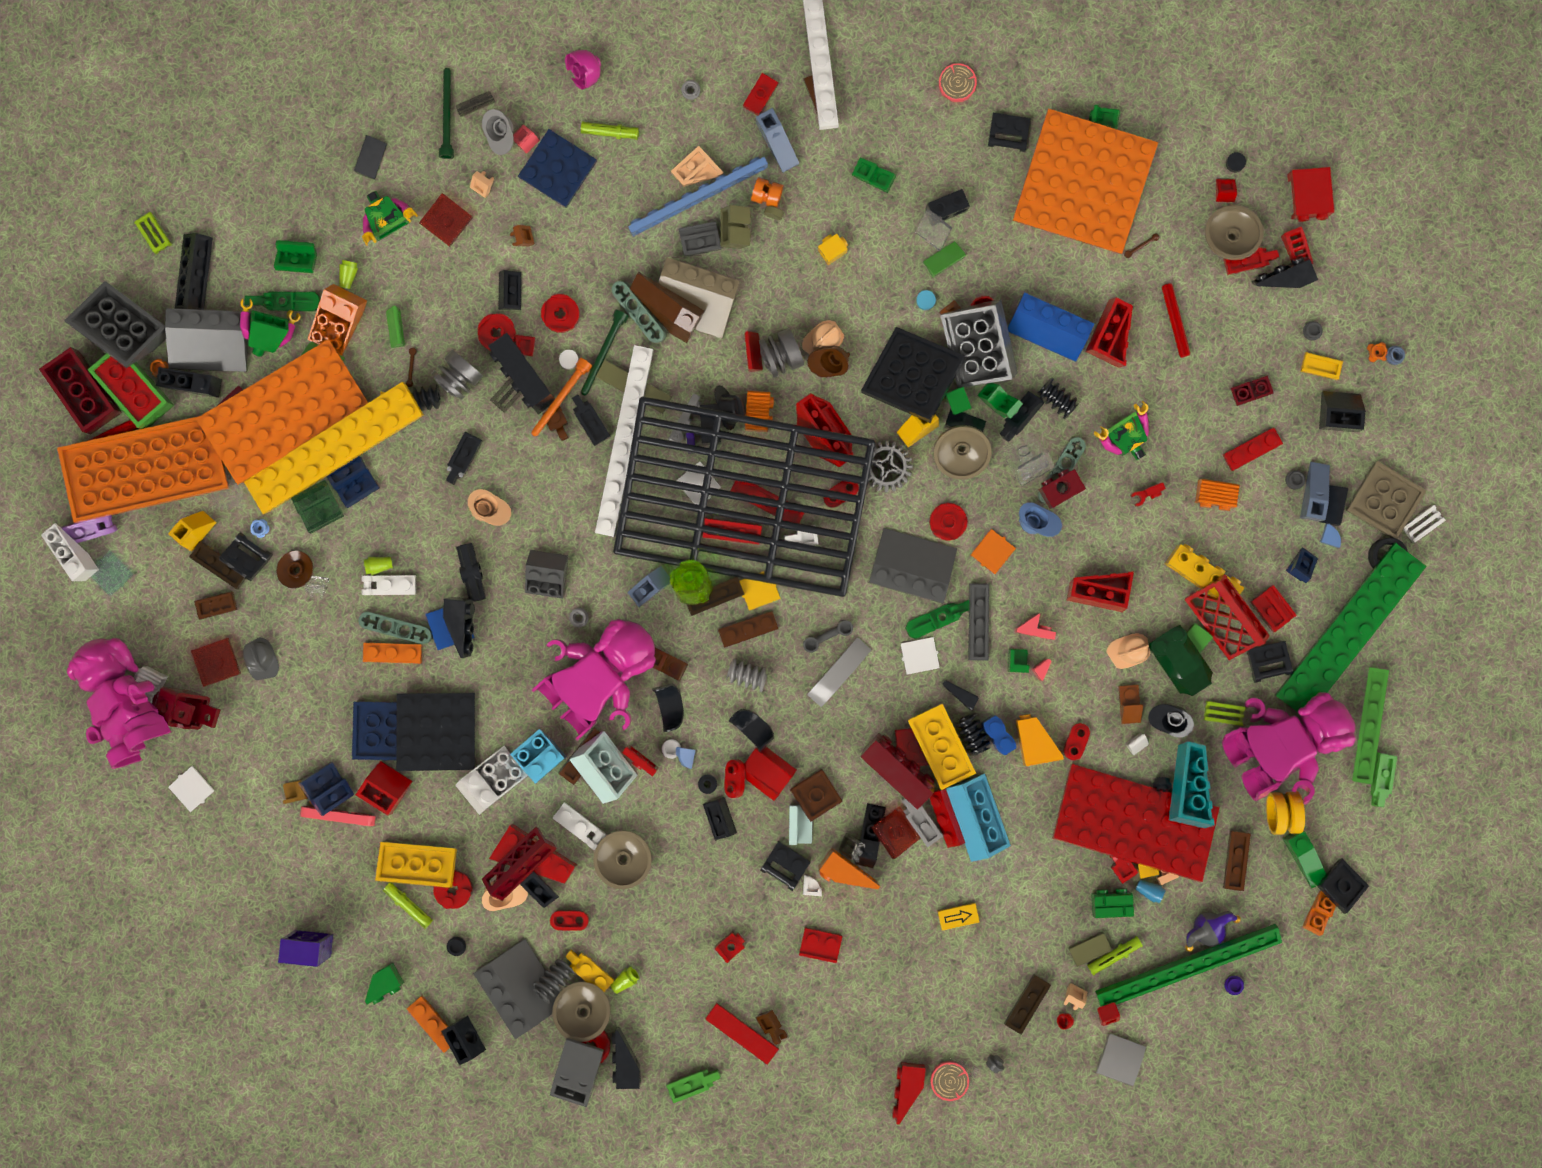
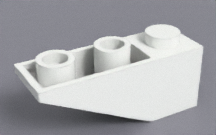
[41,523,99,581]

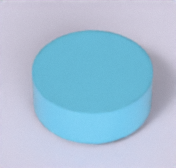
[916,290,936,310]

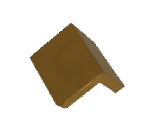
[282,780,307,804]

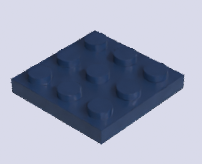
[518,129,597,208]
[352,701,397,760]

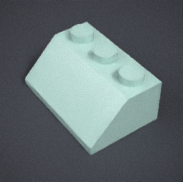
[569,731,637,804]

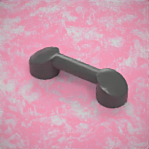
[803,620,853,653]

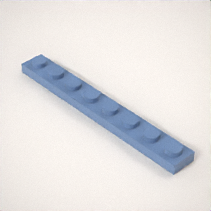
[628,157,768,237]

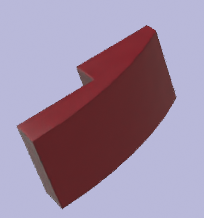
[1230,375,1274,406]

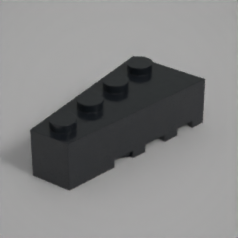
[488,333,555,415]

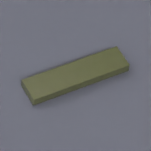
[596,360,672,414]

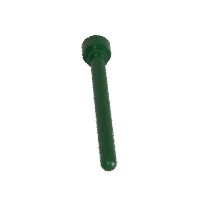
[439,68,454,159]
[581,309,629,396]

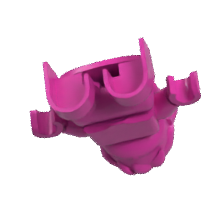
[532,619,656,740]
[67,638,171,769]
[1222,692,1356,805]

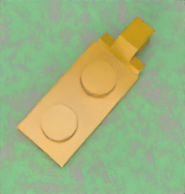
[565,950,615,992]

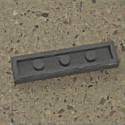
[968,584,989,661]

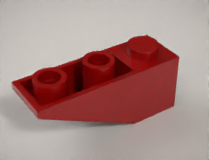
[892,1062,926,1125]

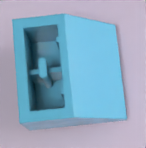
[510,729,567,783]

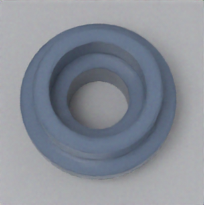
[1386,346,1405,365]

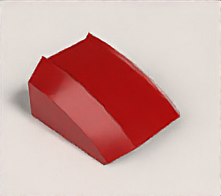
[744,747,797,801]

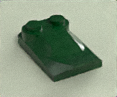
[1148,625,1213,696]

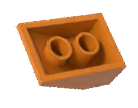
[818,848,880,890]

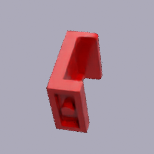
[1287,167,1334,222]

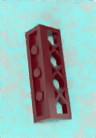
[481,827,557,901]

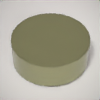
[764,206,784,220]

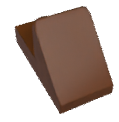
[1118,685,1143,724]

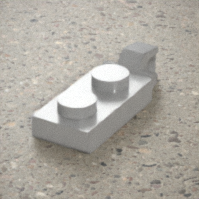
[668,394,701,443]
[901,798,943,847]

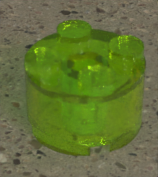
[670,560,713,605]

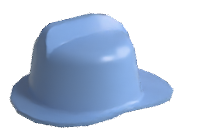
[1019,503,1062,537]

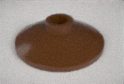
[276,550,313,589]

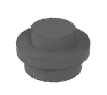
[1303,321,1323,341]
[1285,470,1305,490]
[986,1055,1004,1073]

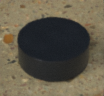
[1226,152,1246,173]

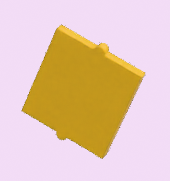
[740,571,780,611]

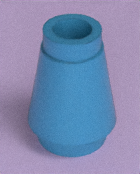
[1135,879,1166,904]

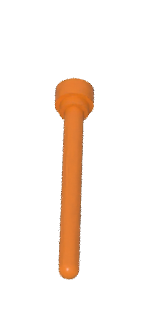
[531,358,592,436]

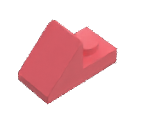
[1015,613,1056,640]

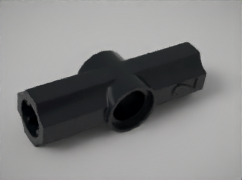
[456,543,486,602]

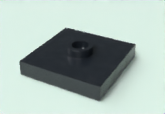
[1317,858,1369,914]

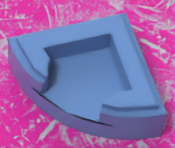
[1320,524,1341,548]
[676,747,696,769]

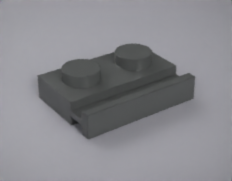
[679,221,722,257]

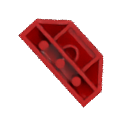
[796,393,853,467]

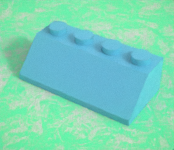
[946,774,1011,862]

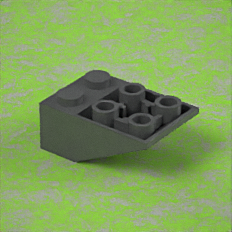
[550,1038,604,1107]

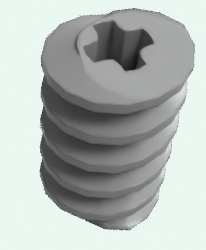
[725,659,768,692]

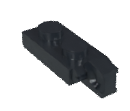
[1000,391,1045,442]
[572,394,611,446]
[446,432,483,485]

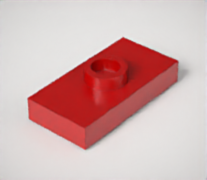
[743,73,779,115]

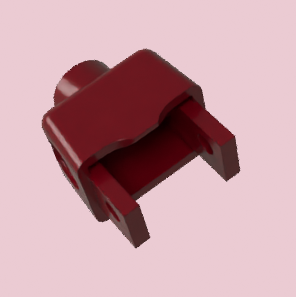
[152,687,221,730]

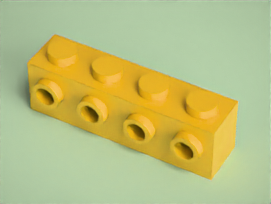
[1164,544,1244,607]

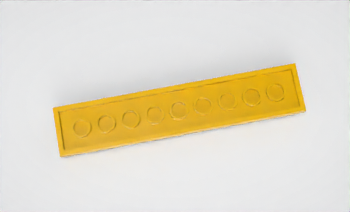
[244,382,424,514]

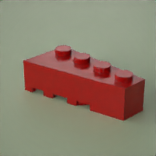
[489,824,577,884]

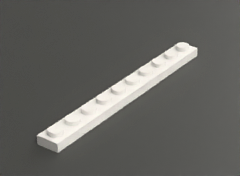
[595,345,654,537]

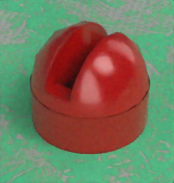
[1057,1013,1074,1030]

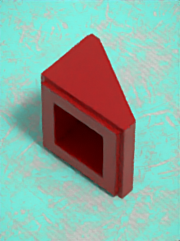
[1216,179,1237,202]
[1097,1003,1120,1026]

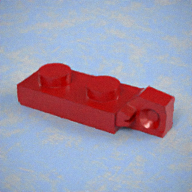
[1223,247,1279,276]

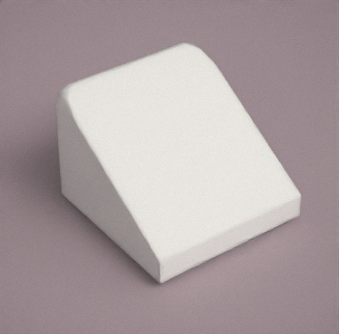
[1126,733,1149,755]

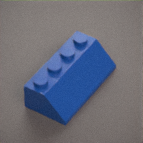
[1008,292,1094,362]

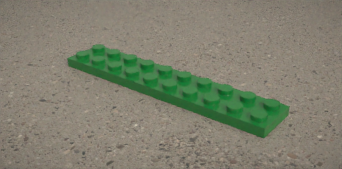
[1275,543,1427,713]

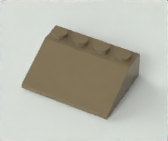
[659,257,740,339]

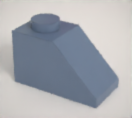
[627,566,673,607]

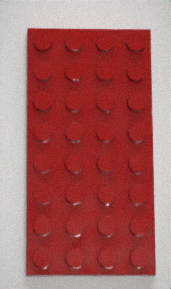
[1052,764,1220,882]

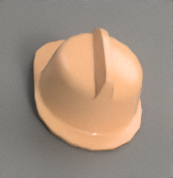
[802,320,844,355]
[468,489,511,526]
[1107,633,1150,669]
[482,880,528,911]

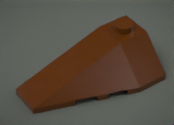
[629,272,705,343]

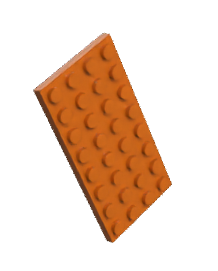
[196,339,369,485]
[57,416,229,523]

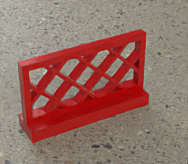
[1184,574,1270,660]

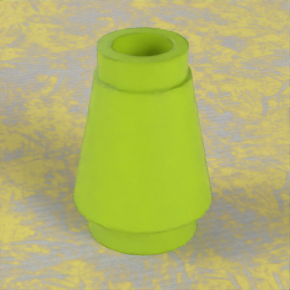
[339,260,358,289]
[363,557,393,576]
[610,967,640,994]

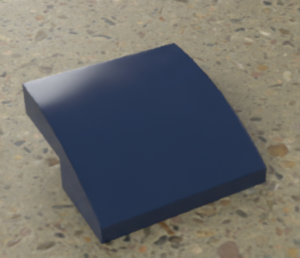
[327,456,380,508]
[298,762,354,816]

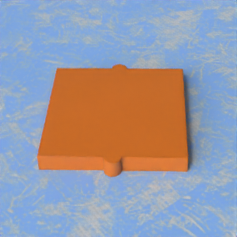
[971,529,1016,574]

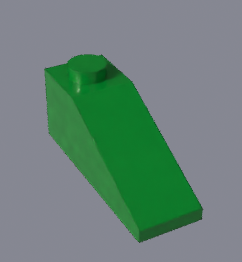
[1282,831,1326,889]

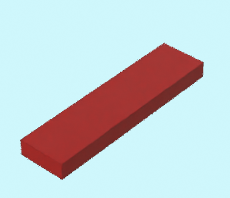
[730,480,805,523]
[705,1003,779,1065]

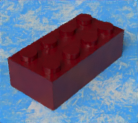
[39,347,122,435]
[860,733,935,810]

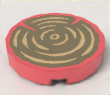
[939,63,977,102]
[930,1061,969,1101]

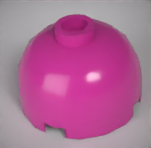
[565,49,601,90]

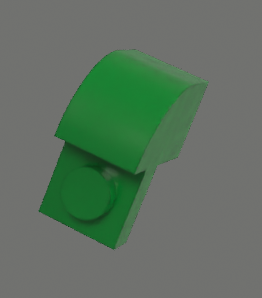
[977,383,1023,419]

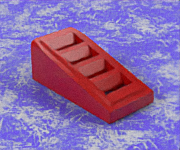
[1281,226,1314,264]

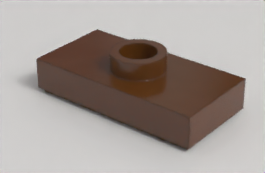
[194,591,238,620]

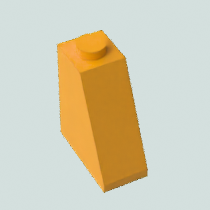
[1015,714,1064,766]

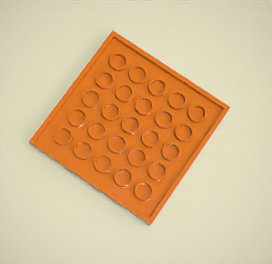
[1012,108,1158,254]

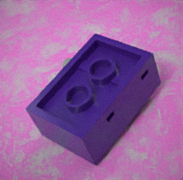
[278,930,333,967]

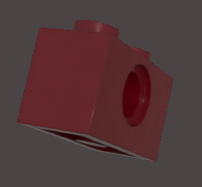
[1038,468,1086,509]

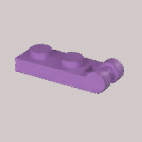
[61,515,118,543]

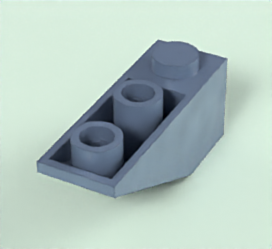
[756,108,799,173]
[1300,462,1330,522]

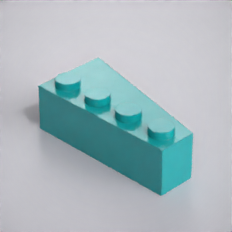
[1169,741,1215,828]

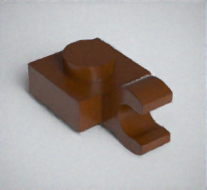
[542,406,569,441]
[756,1010,788,1045]

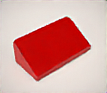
[744,331,763,372]

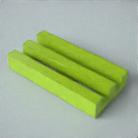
[134,212,172,255]
[1203,701,1245,726]

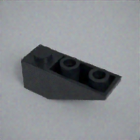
[1252,256,1318,288]
[156,367,222,398]
[443,597,475,658]
[855,803,886,868]
[612,1027,641,1089]

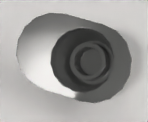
[243,637,279,680]

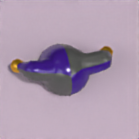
[1185,911,1241,952]

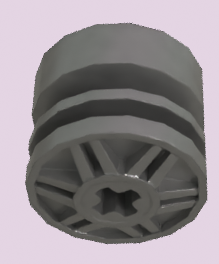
[759,328,804,378]
[431,349,483,400]

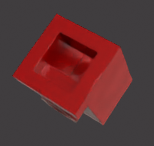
[714,931,745,963]

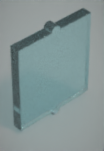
[91,551,133,597]

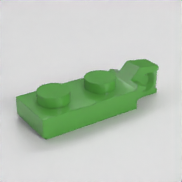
[1371,753,1397,807]
[666,1069,721,1103]

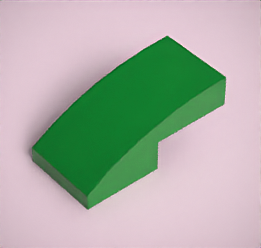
[852,157,896,193]

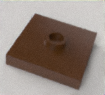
[790,769,843,822]

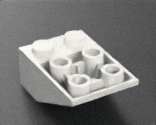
[455,746,528,815]

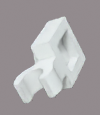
[783,525,819,545]

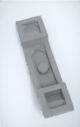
[807,637,871,707]

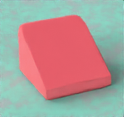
[513,124,540,154]
[1032,658,1052,681]

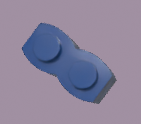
[981,715,1016,755]

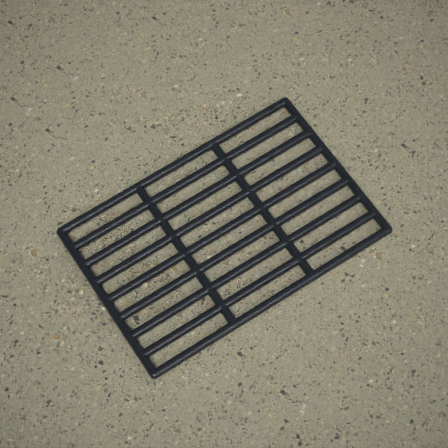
[613,396,875,597]

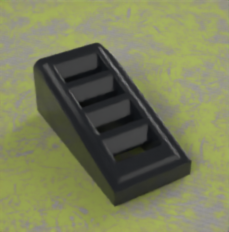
[941,680,979,711]

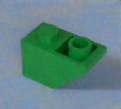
[365,963,404,1005]

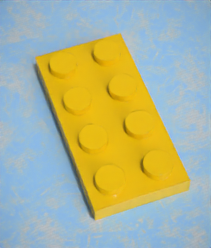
[907,703,976,790]
[375,842,457,888]

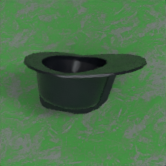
[714,385,745,430]
[1148,704,1194,738]

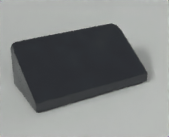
[354,135,387,180]
[498,270,521,310]
[944,408,986,432]
[1319,485,1348,526]
[703,797,737,841]
[520,871,559,908]

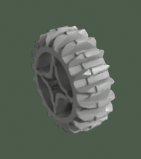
[861,441,913,493]

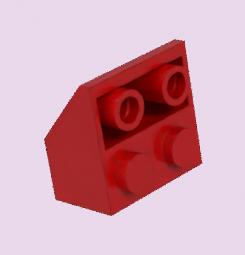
[355,761,413,816]

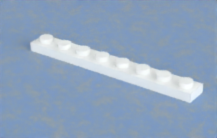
[803,0,839,130]

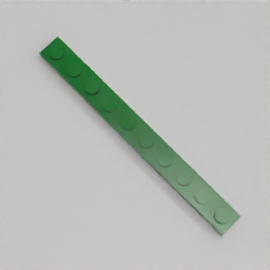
[1095,924,1282,1007]

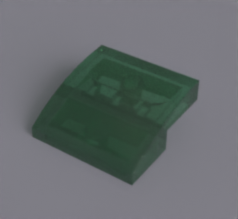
[291,480,344,534]

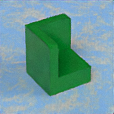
[945,387,972,415]
[1008,649,1029,673]

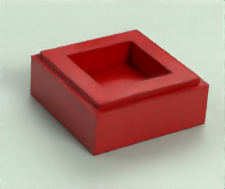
[515,335,536,357]

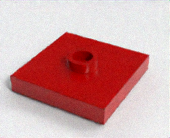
[622,745,659,777]

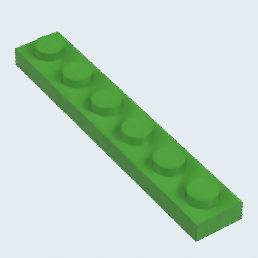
[1352,667,1389,784]

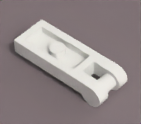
[362,575,416,595]
[553,802,607,850]

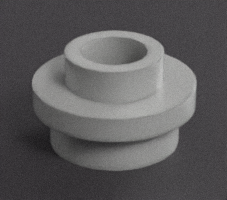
[681,80,700,100]
[569,608,589,627]

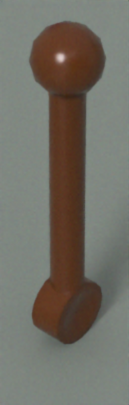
[1124,233,1159,258]
[406,348,417,387]

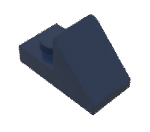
[1286,547,1318,583]

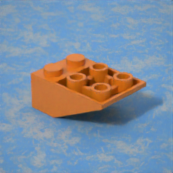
[307,284,367,356]

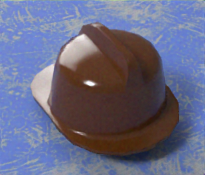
[807,346,850,378]

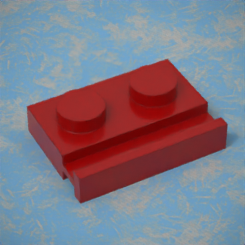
[1250,585,1297,632]
[799,927,842,963]

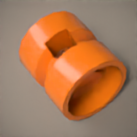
[751,177,784,207]

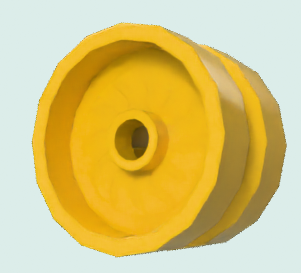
[1266,791,1305,835]

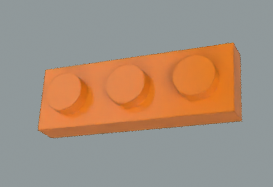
[363,643,422,664]
[407,995,450,1053]

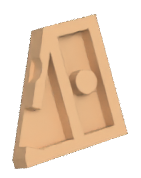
[671,146,724,187]

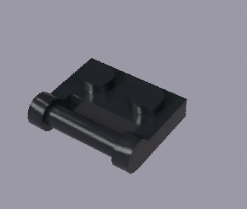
[988,112,1031,152]
[219,532,273,581]
[1247,641,1293,683]
[760,841,811,891]

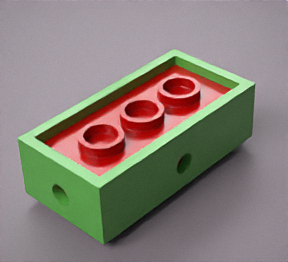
[88,353,174,429]

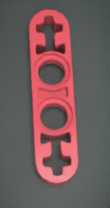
[300,806,376,826]

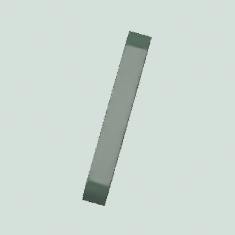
[612,281,667,343]
[1038,437,1086,504]
[358,612,433,644]

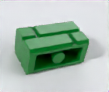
[1091,888,1134,918]

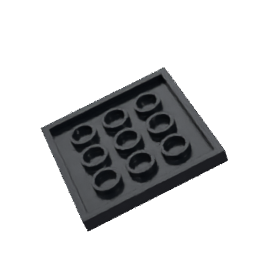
[861,327,965,423]
[396,693,475,771]

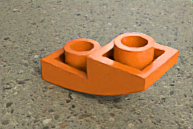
[1303,891,1336,936]

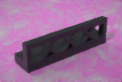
[175,233,213,310]

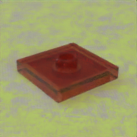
[419,193,473,247]
[191,638,241,687]
[871,806,921,859]

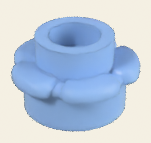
[250,519,270,538]

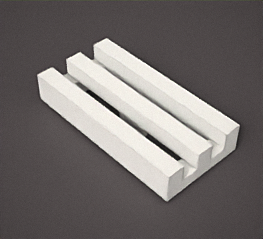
[1403,505,1446,543]

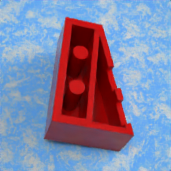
[1085,297,1133,368]
[1066,571,1134,613]

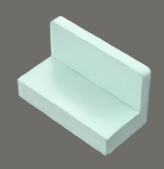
[789,805,812,845]

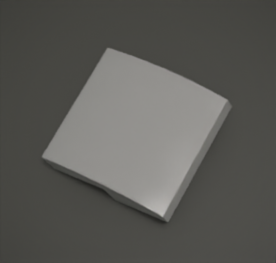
[1096,1034,1146,1086]

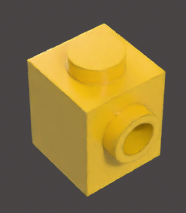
[818,234,848,265]

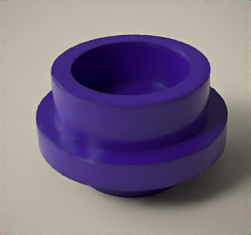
[1224,975,1244,995]

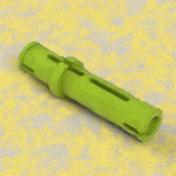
[581,121,639,140]
[382,882,433,929]
[1087,936,1143,976]

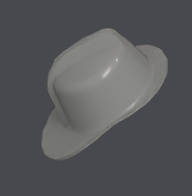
[482,109,514,155]

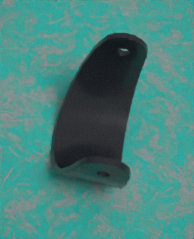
[652,684,684,732]
[729,709,774,753]

